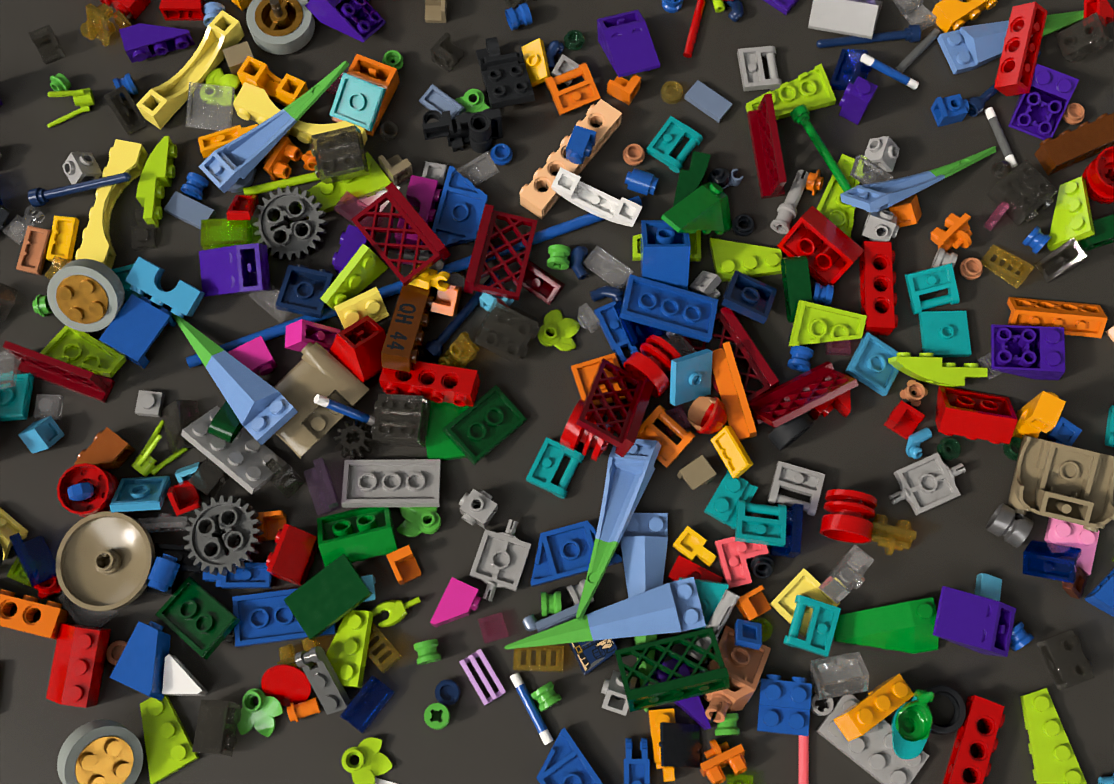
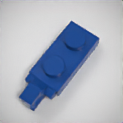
[202,563,273,589]

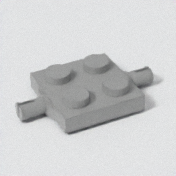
[889,452,966,516]
[469,519,531,602]

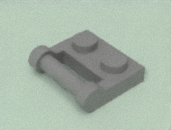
[737,46,782,91]
[767,461,825,516]

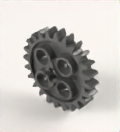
[253,186,328,261]
[183,495,264,576]

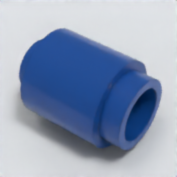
[624,168,659,196]
[147,553,180,592]

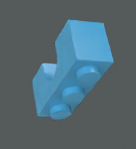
[125,257,205,318]

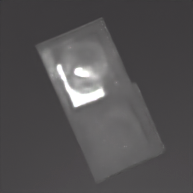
[893,0,937,31]

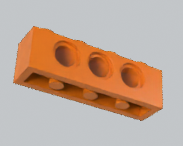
[0,589,69,640]

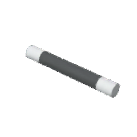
[984,107,1018,168]

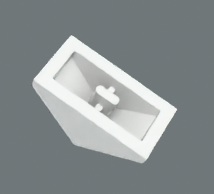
[162,654,208,696]

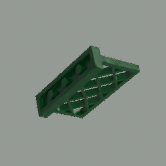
[615,627,730,712]

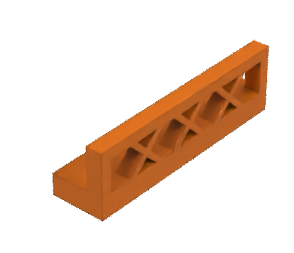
[1007,297,1108,338]
[712,342,757,441]

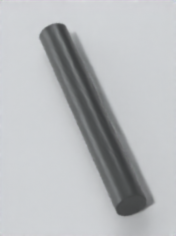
[895,28,941,73]

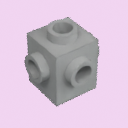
[862,136,900,173]
[62,151,102,185]
[862,210,899,242]
[459,489,498,529]
[601,670,637,716]

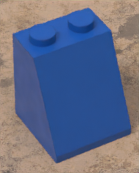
[641,220,691,291]

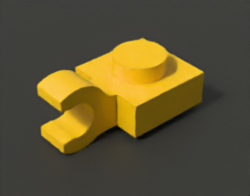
[409,265,450,291]
[673,526,717,567]

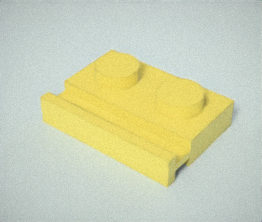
[334,287,389,329]

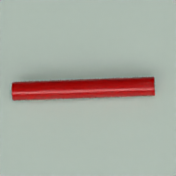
[683,0,706,58]

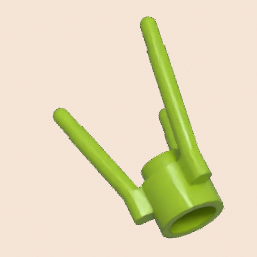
[47,88,95,128]
[131,420,188,477]

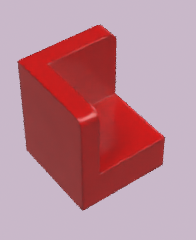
[884,400,925,440]
[167,478,202,516]

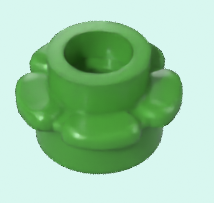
[382,50,403,70]
[50,73,71,91]
[32,294,52,317]

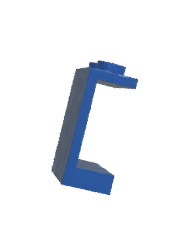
[99,294,176,369]

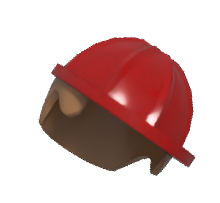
[687,396,727,434]

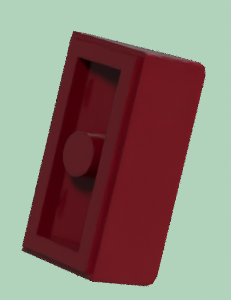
[516,260,565,305]

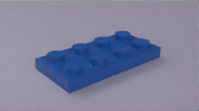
[619,274,719,343]
[232,588,337,648]

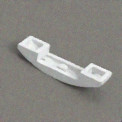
[551,167,643,227]

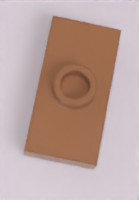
[16,225,51,275]

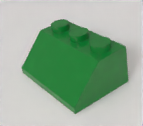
[317,507,398,567]

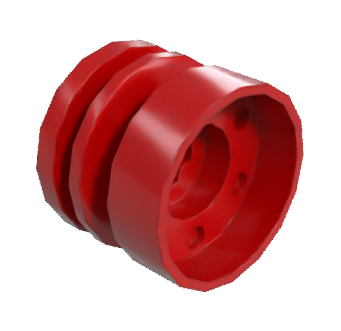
[1082,146,1114,204]
[623,334,682,397]
[559,399,618,461]
[57,463,119,517]
[820,489,877,543]

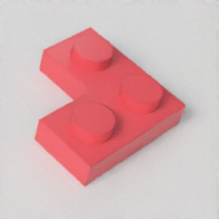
[714,536,769,590]

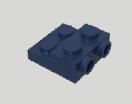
[275,265,335,319]
[721,270,777,324]

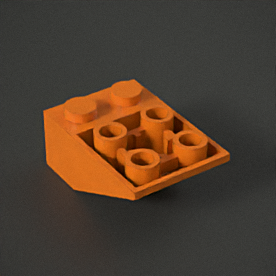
[332,54,400,136]

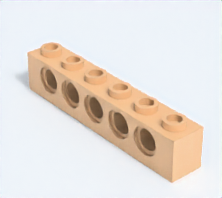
[519,99,622,220]

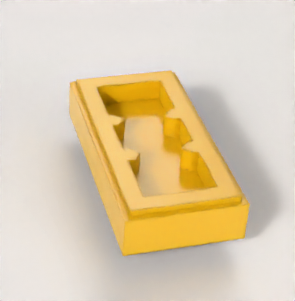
[521,38,551,87]
[46,216,80,263]
[711,426,753,478]

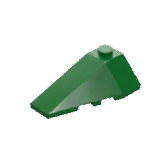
[661,182,732,235]
[834,597,939,654]

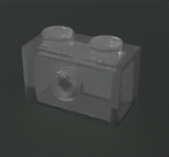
[818,544,874,604]
[810,652,869,700]

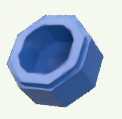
[67,482,95,501]

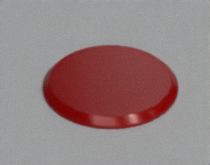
[261,664,311,706]

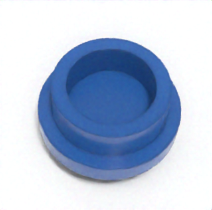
[490,143,513,165]

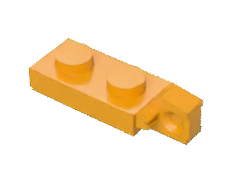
[198,124,258,158]
[648,708,676,782]

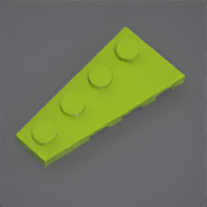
[745,63,836,120]
[296,152,392,220]
[817,154,863,237]
[1020,688,1087,784]

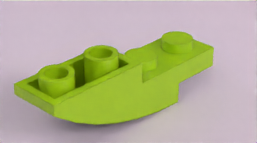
[136,136,177,228]
[888,352,988,387]

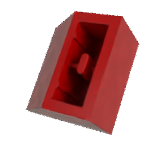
[329,315,386,383]
[266,523,319,586]

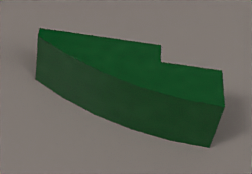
[673,151,711,207]

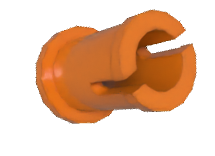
[287,697,321,723]

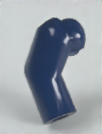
[723,0,744,22]
[545,40,564,72]
[569,246,588,280]
[590,285,624,304]

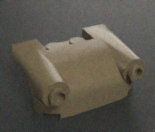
[274,342,369,459]
[1007,435,1114,532]

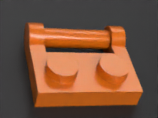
[545,62,601,115]
[636,405,696,468]

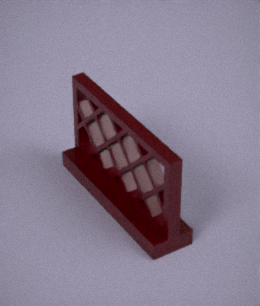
[747,93,787,199]
[351,182,451,286]
[464,204,538,301]
[681,307,779,401]
[2,341,115,403]
[576,358,654,457]
[748,361,858,428]

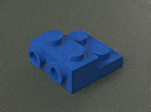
[757,674,812,737]

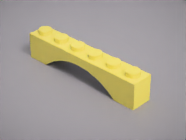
[136,10,245,130]
[233,82,368,160]
[75,139,148,269]

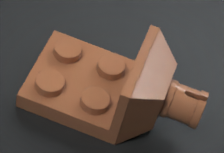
[703,626,771,723]

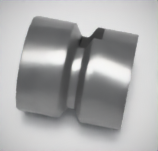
[986,503,1034,548]

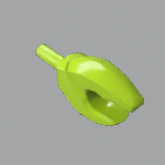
[370,597,421,627]

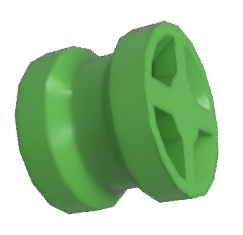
[547,244,571,270]
[541,591,561,617]
[413,639,442,665]
[531,681,562,712]
[424,703,451,730]
[713,713,740,736]

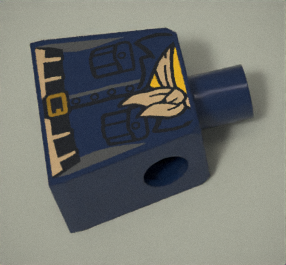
[568,638,621,676]

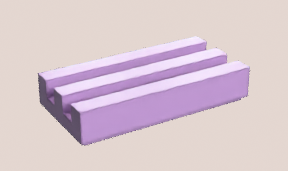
[459,649,506,706]

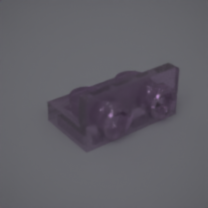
[304,458,341,516]

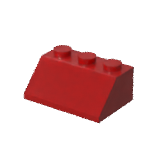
[777,206,865,286]
[935,385,1018,444]
[46,623,111,708]

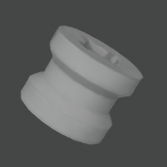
[931,248,958,268]
[566,579,594,605]

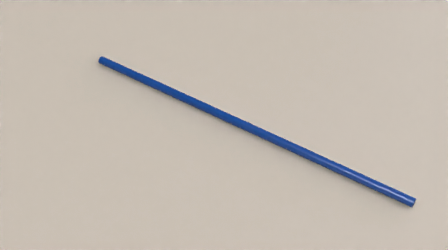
[186,196,642,368]

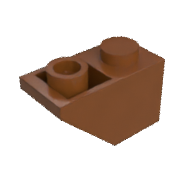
[74,427,135,470]

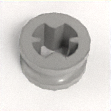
[811,693,834,716]

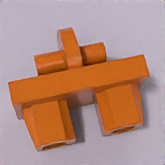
[263,136,302,181]
[931,213,973,252]
[700,739,747,784]

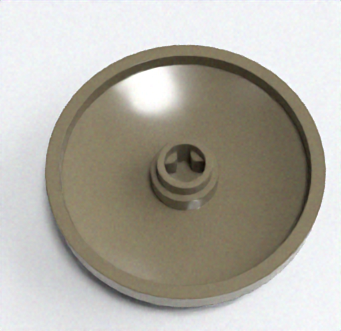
[56,511,156,612]

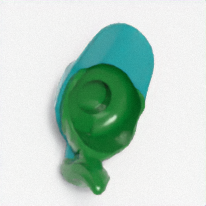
[891,689,934,759]

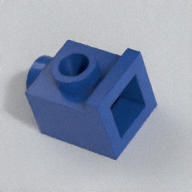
[930,94,969,127]
[566,125,596,164]

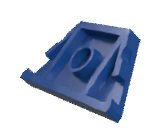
[432,166,488,247]
[531,521,622,587]
[536,727,603,784]

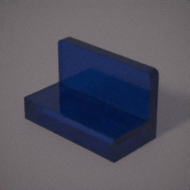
[9,533,57,587]
[1023,540,1081,583]
[340,675,395,734]

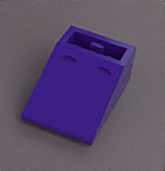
[305,0,386,42]
[597,10,660,77]
[1008,64,1079,140]
[199,243,271,297]
[991,324,1065,380]
[933,586,1016,657]

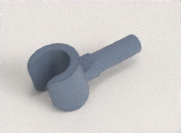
[722,169,743,189]
[522,614,545,631]

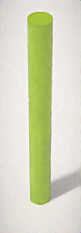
[243,168,333,195]

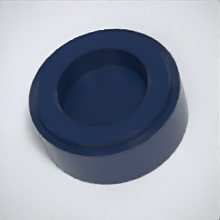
[435,680,460,706]

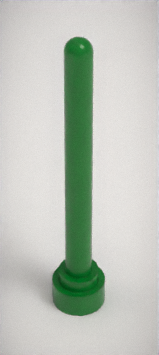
[790,104,852,192]

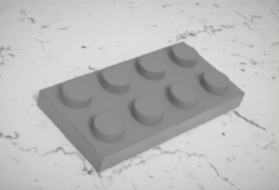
[181,406,287,494]
[341,459,441,508]
[816,691,929,784]

